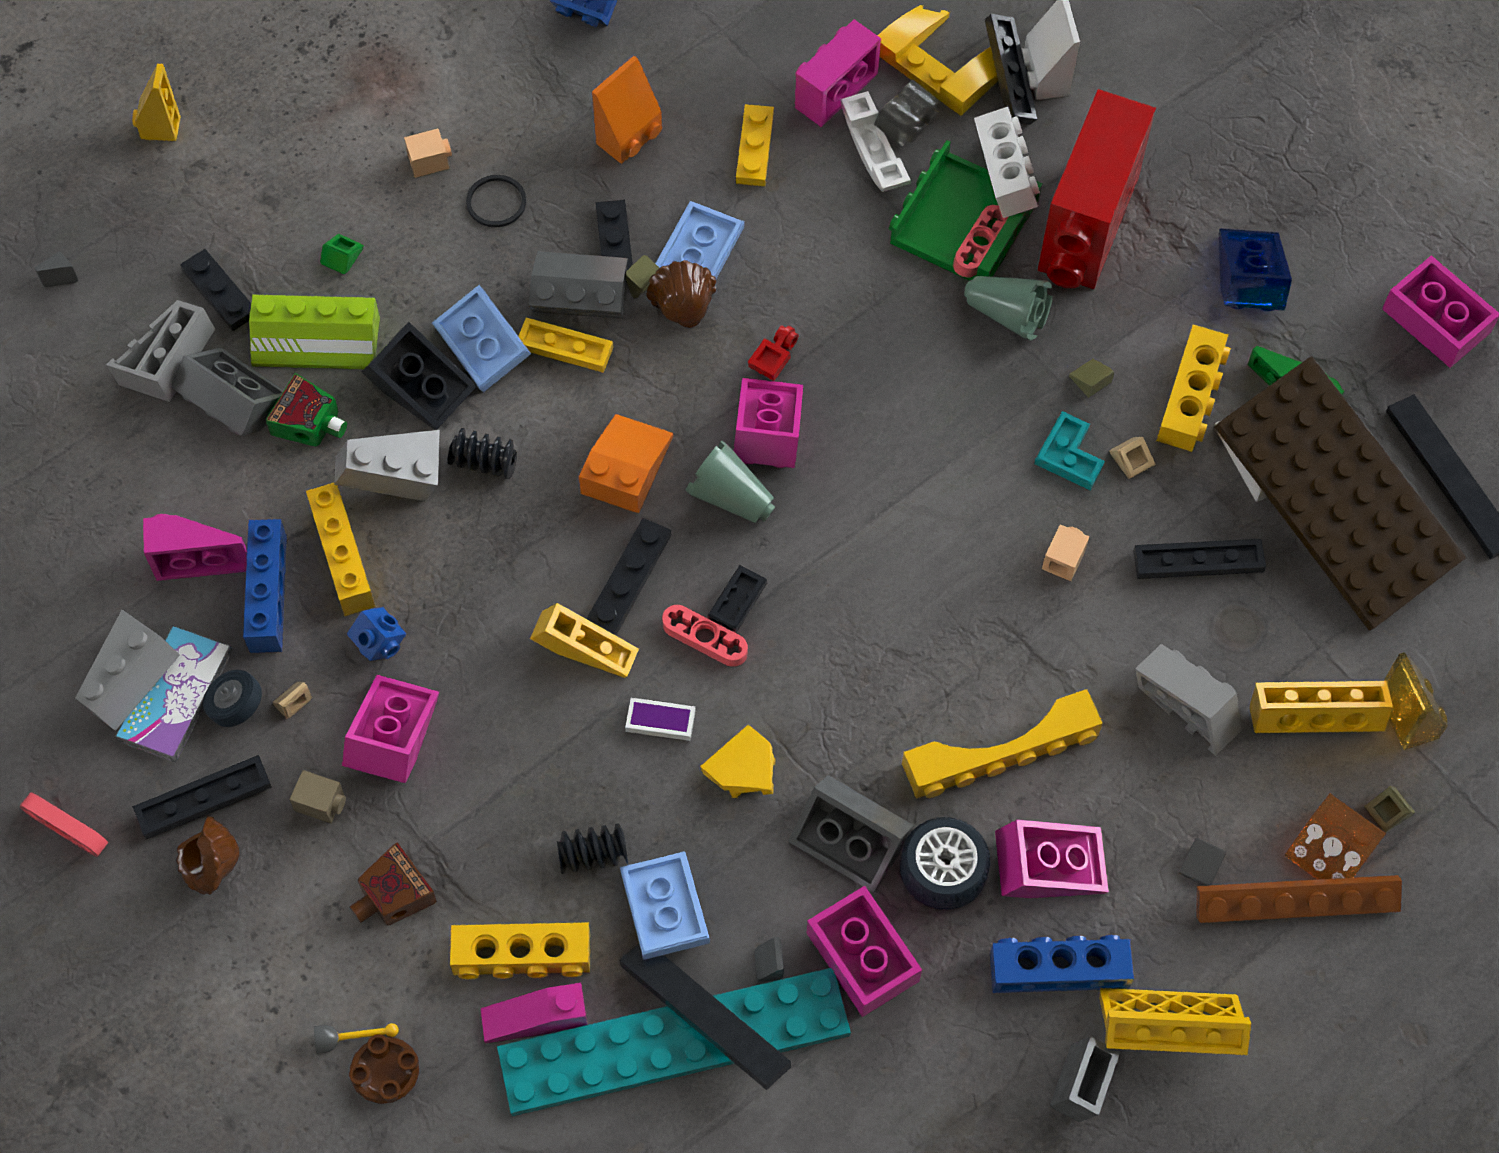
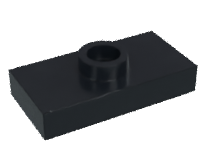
[708,565,767,633]

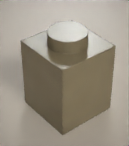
[289,770,346,823]

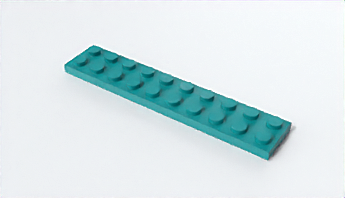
[497,968,851,1116]

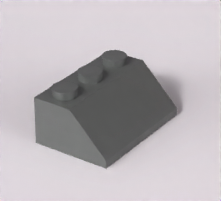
[529,251,628,319]
[171,347,284,436]
[788,775,914,893]

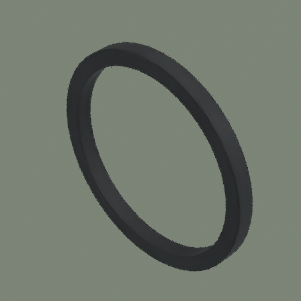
[466,175,526,227]

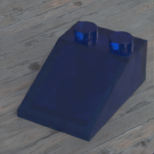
[1218,228,1292,311]

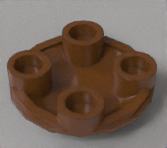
[349,1034,419,1104]

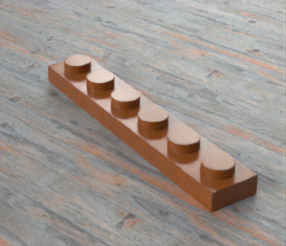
[1196,875,1402,923]

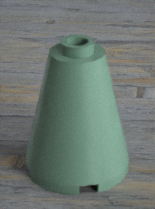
[964,276,1053,341]
[685,441,775,523]

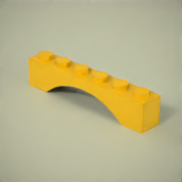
[902,689,1103,799]

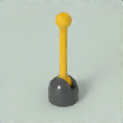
[314,1023,399,1054]

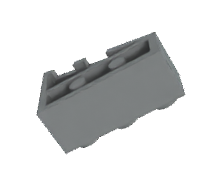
[106,300,215,402]
[334,430,440,501]
[75,610,180,731]
[1135,644,1241,756]

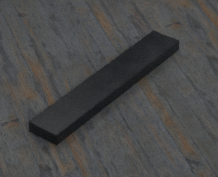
[1386,394,1499,560]
[619,943,791,1090]

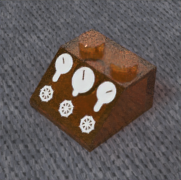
[1284,793,1386,880]

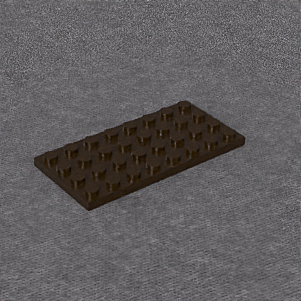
[1214,356,1467,631]

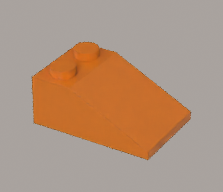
[592,56,662,164]
[579,414,673,513]

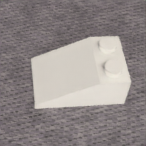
[1021,0,1080,100]

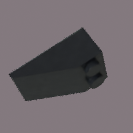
[361,322,477,430]

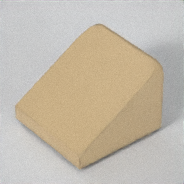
[1109,437,1156,479]
[273,682,312,719]

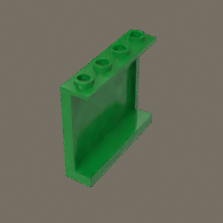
[889,140,1043,280]

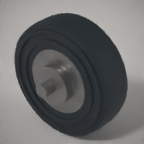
[203,669,262,727]

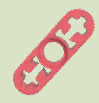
[953,205,1008,277]
[662,605,748,667]
[20,792,108,857]

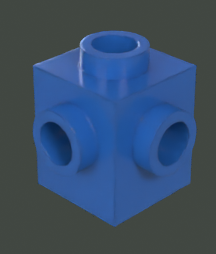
[347,607,406,661]

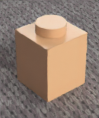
[404,129,452,178]
[1042,524,1089,581]

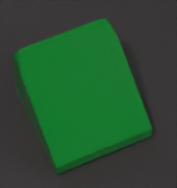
[320,234,364,274]

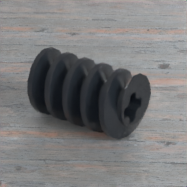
[447,428,517,479]
[557,823,628,874]

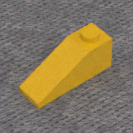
[132,64,181,141]
[530,603,639,678]

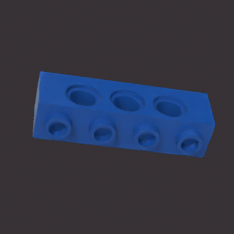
[243,519,287,653]
[990,935,1134,993]

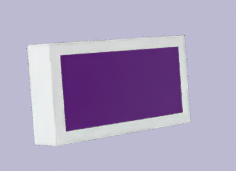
[625,698,696,741]

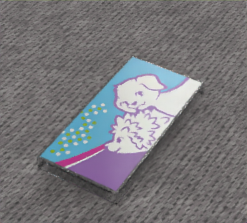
[115,625,233,763]

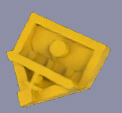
[700,725,775,798]

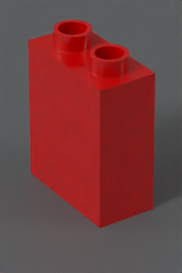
[1037,89,1156,289]

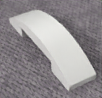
[841,91,911,192]

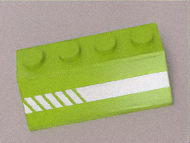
[249,295,380,369]

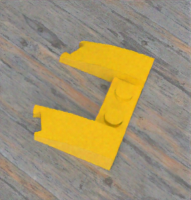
[877,5,998,116]

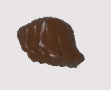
[646,260,716,328]
[176,816,239,895]

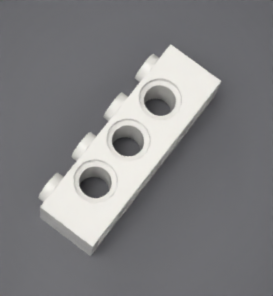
[974,107,1040,218]

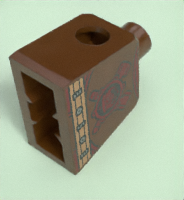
[349,842,437,926]

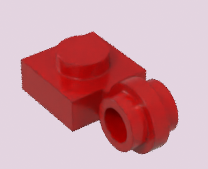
[748,326,799,381]

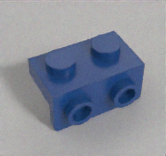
[550,0,617,27]

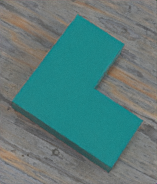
[1034,411,1105,491]

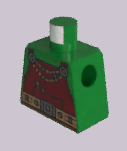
[266,373,347,447]

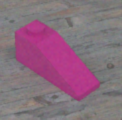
[480,983,587,1043]

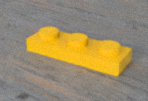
[736,104,774,186]
[518,317,613,373]

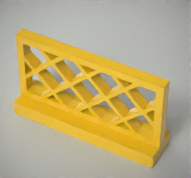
[1099,988,1251,1055]

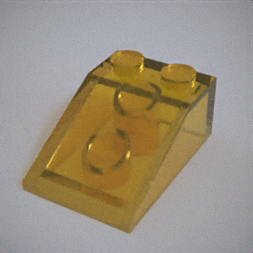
[1384,652,1448,750]

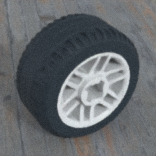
[900,817,990,910]

